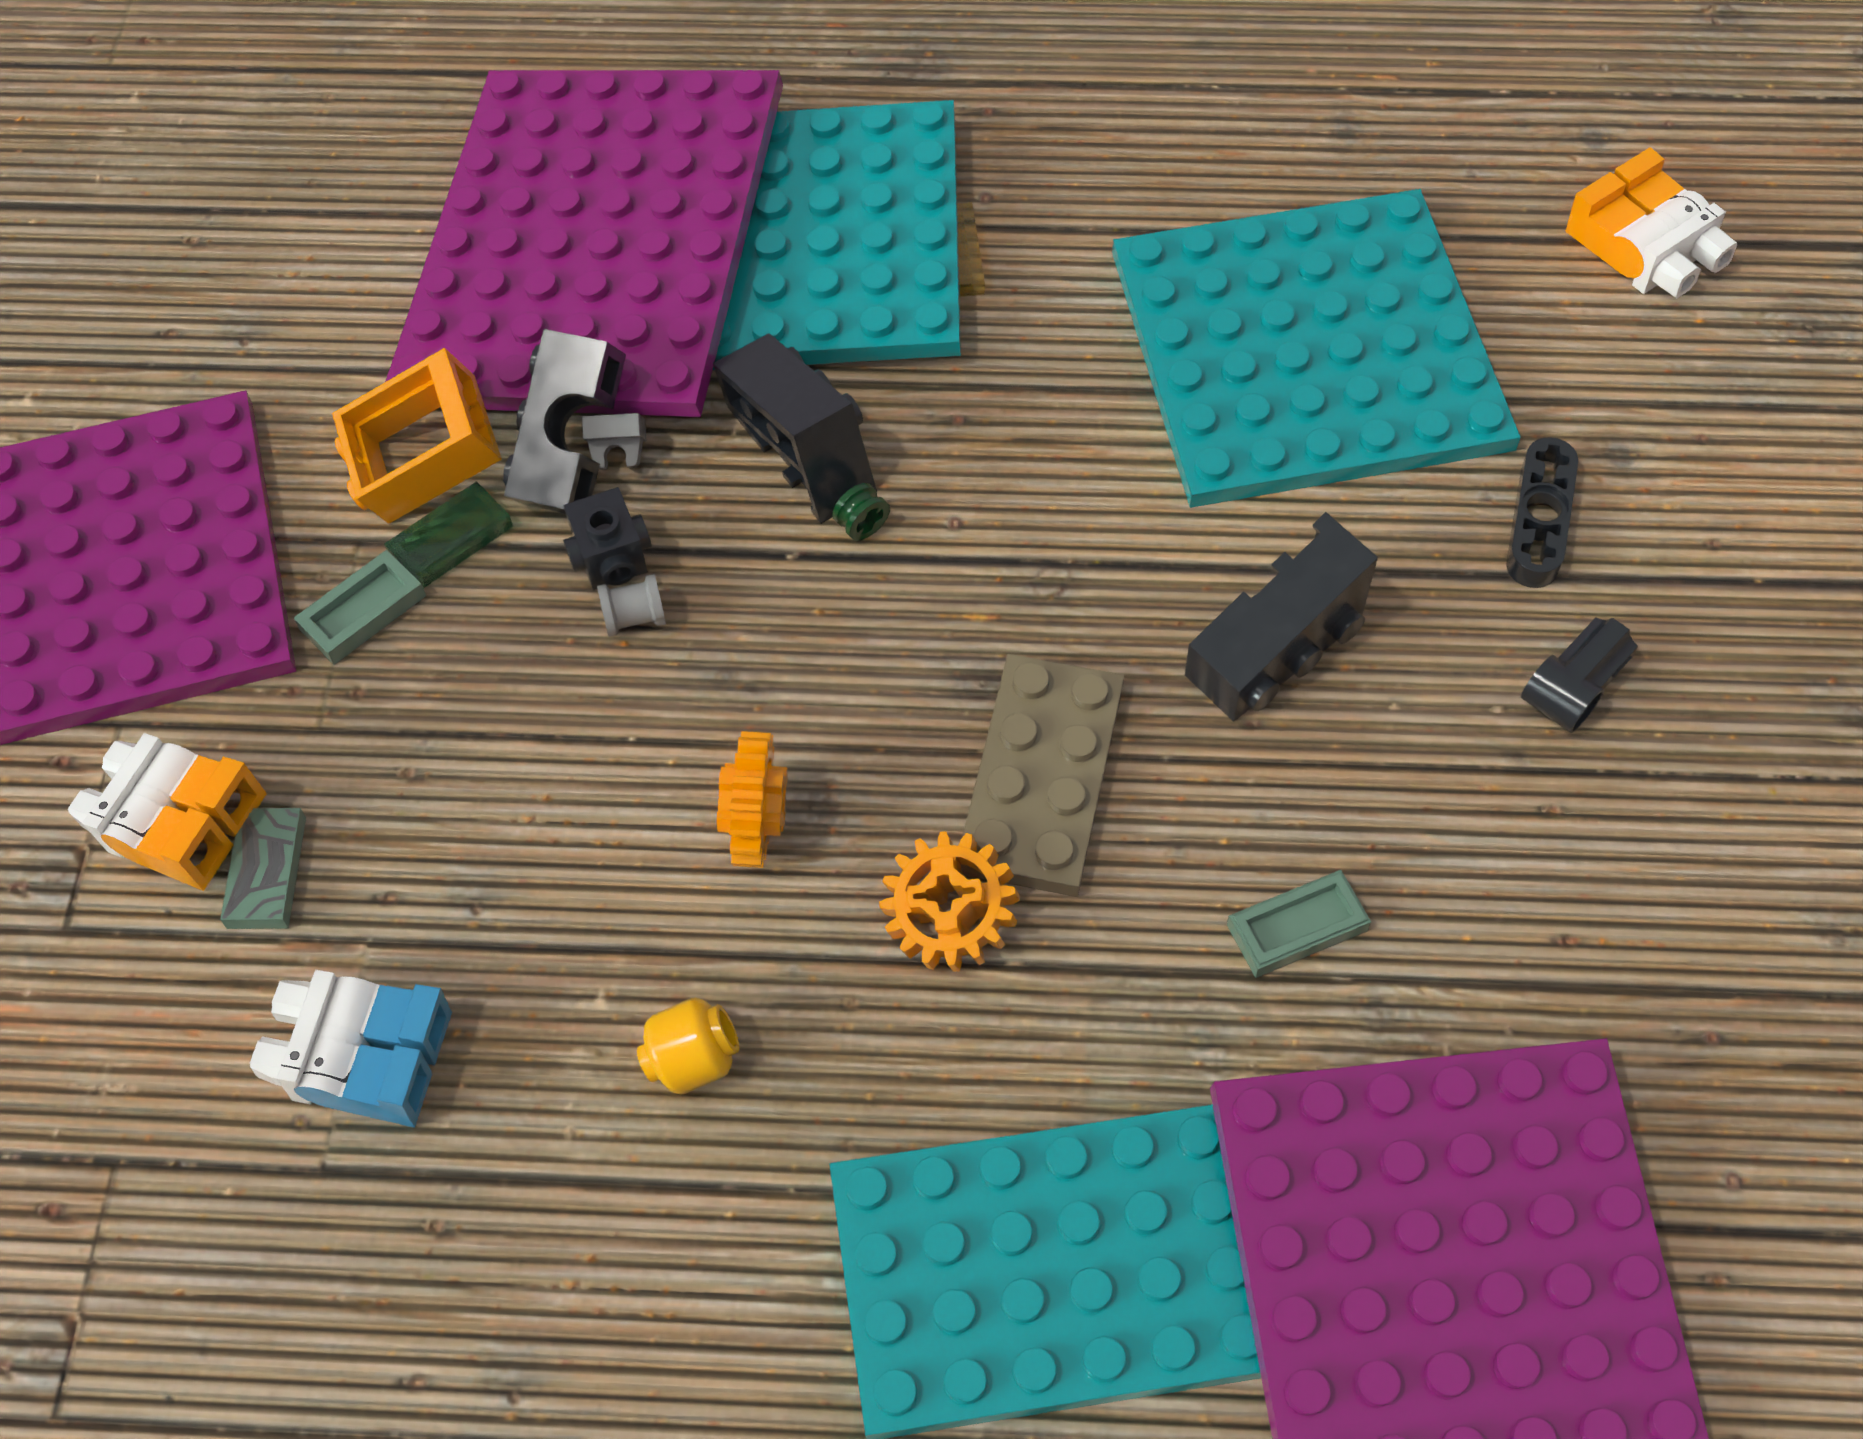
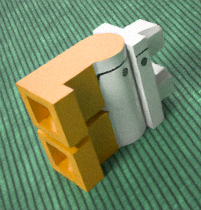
[1565,147,1737,299]
[68,733,267,891]

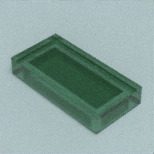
[384,481,513,589]

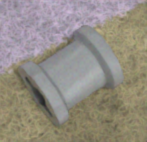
[597,574,666,637]

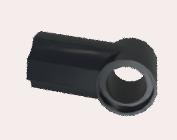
[1521,617,1638,733]

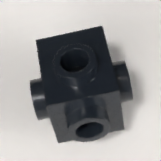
[563,487,652,591]

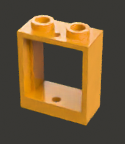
[332,348,502,524]

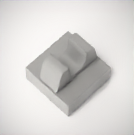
[582,413,647,470]

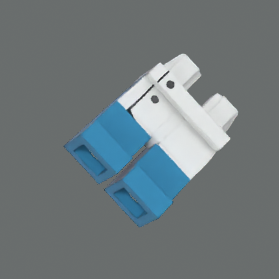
[250,970,452,1128]

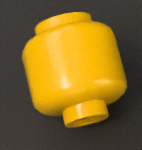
[637,997,740,1094]

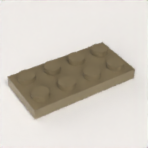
[961,654,1124,897]

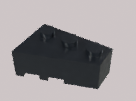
[713,333,877,524]
[1184,512,1378,722]

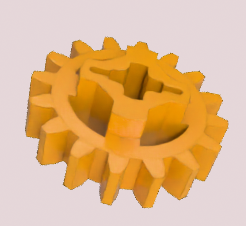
[717,731,788,868]
[879,831,1020,972]

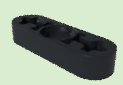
[1506,437,1578,588]

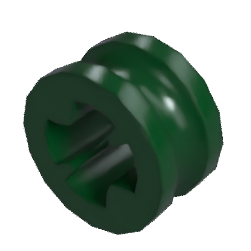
[832,483,890,541]

